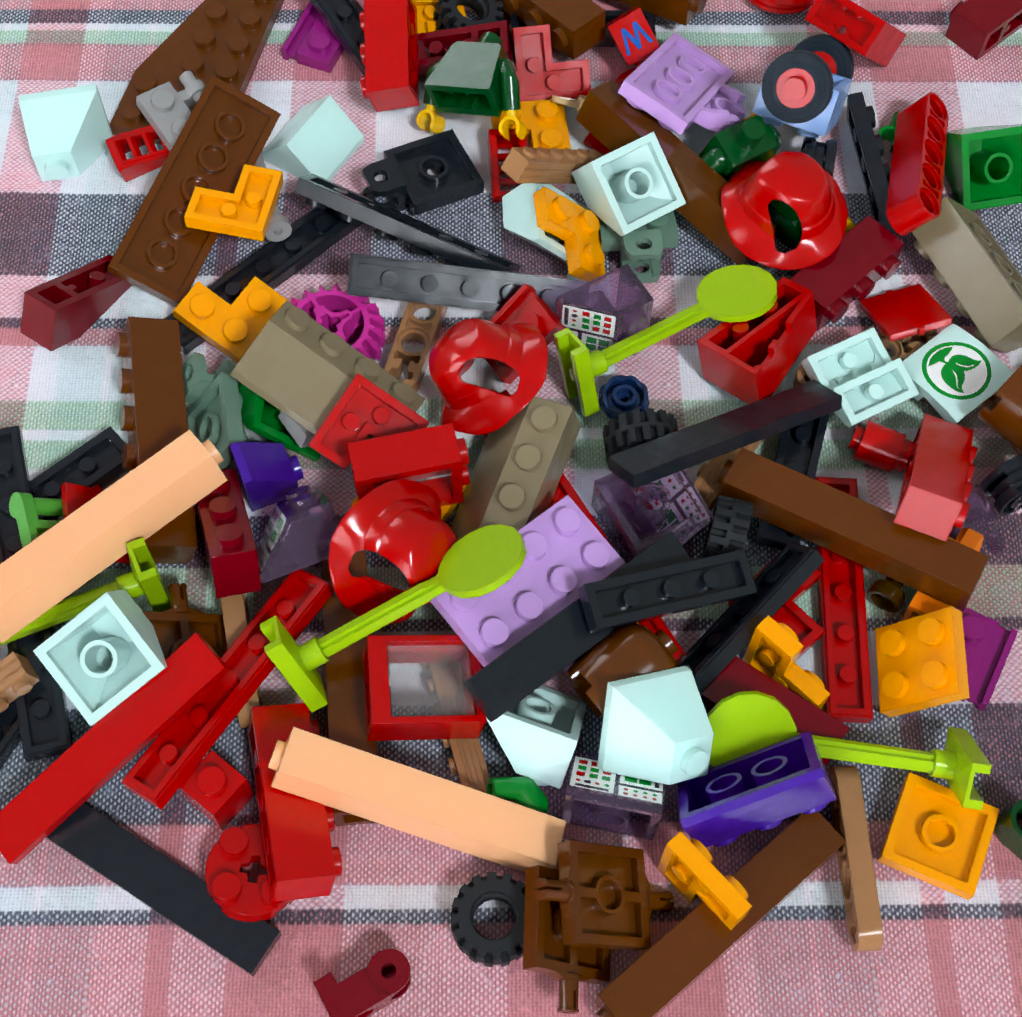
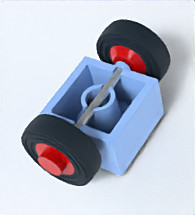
[752,34,854,139]

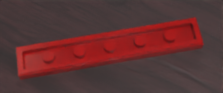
[815,477,873,724]
[121,567,334,810]
[0,633,230,864]

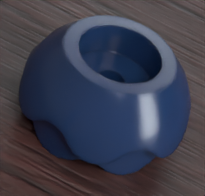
[599,375,650,419]

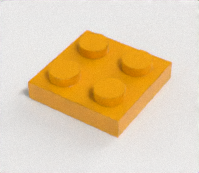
[875,606,970,717]
[877,772,1000,900]

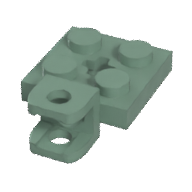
[597,210,679,284]
[182,352,247,470]

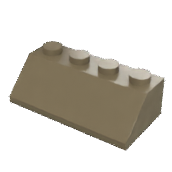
[912,196,1022,353]
[230,301,425,440]
[450,396,581,540]

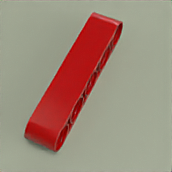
[886,92,949,236]

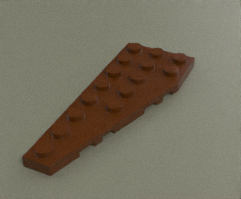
[110,0,284,145]

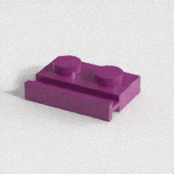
[281,1,344,73]
[956,607,1018,711]

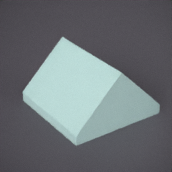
[261,95,364,181]

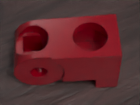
[313,949,411,1017]

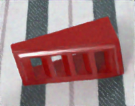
[105,125,170,182]
[487,129,527,202]

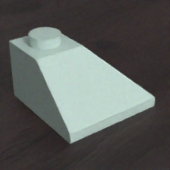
[18,84,113,182]
[571,131,686,236]
[502,183,588,263]
[33,589,168,726]
[597,666,714,785]
[486,685,587,789]

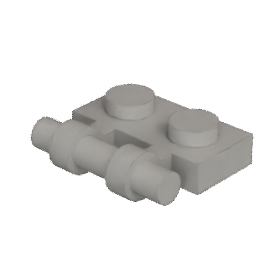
[136,71,206,152]

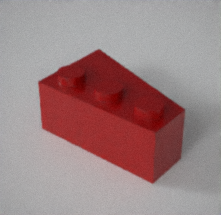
[697,277,817,404]

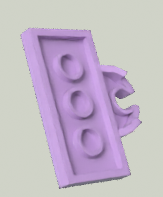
[617,32,746,135]
[430,495,625,667]

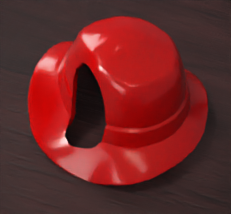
[721,151,848,270]
[428,318,548,435]
[329,479,458,625]

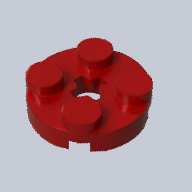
[205,824,294,922]

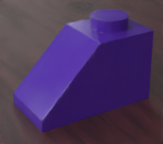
[230,442,304,512]

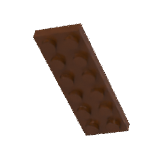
[107,75,281,307]

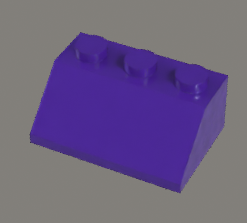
[677,731,837,847]

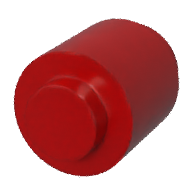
[847,420,914,473]

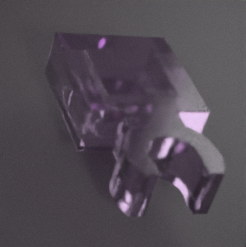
[951,484,1005,555]

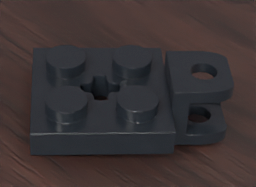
[362,129,484,216]

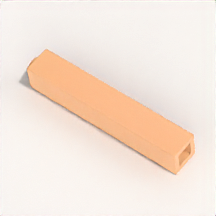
[0,430,227,643]
[268,727,566,873]

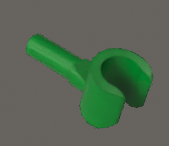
[878,111,899,153]

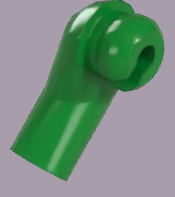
[486,776,549,814]

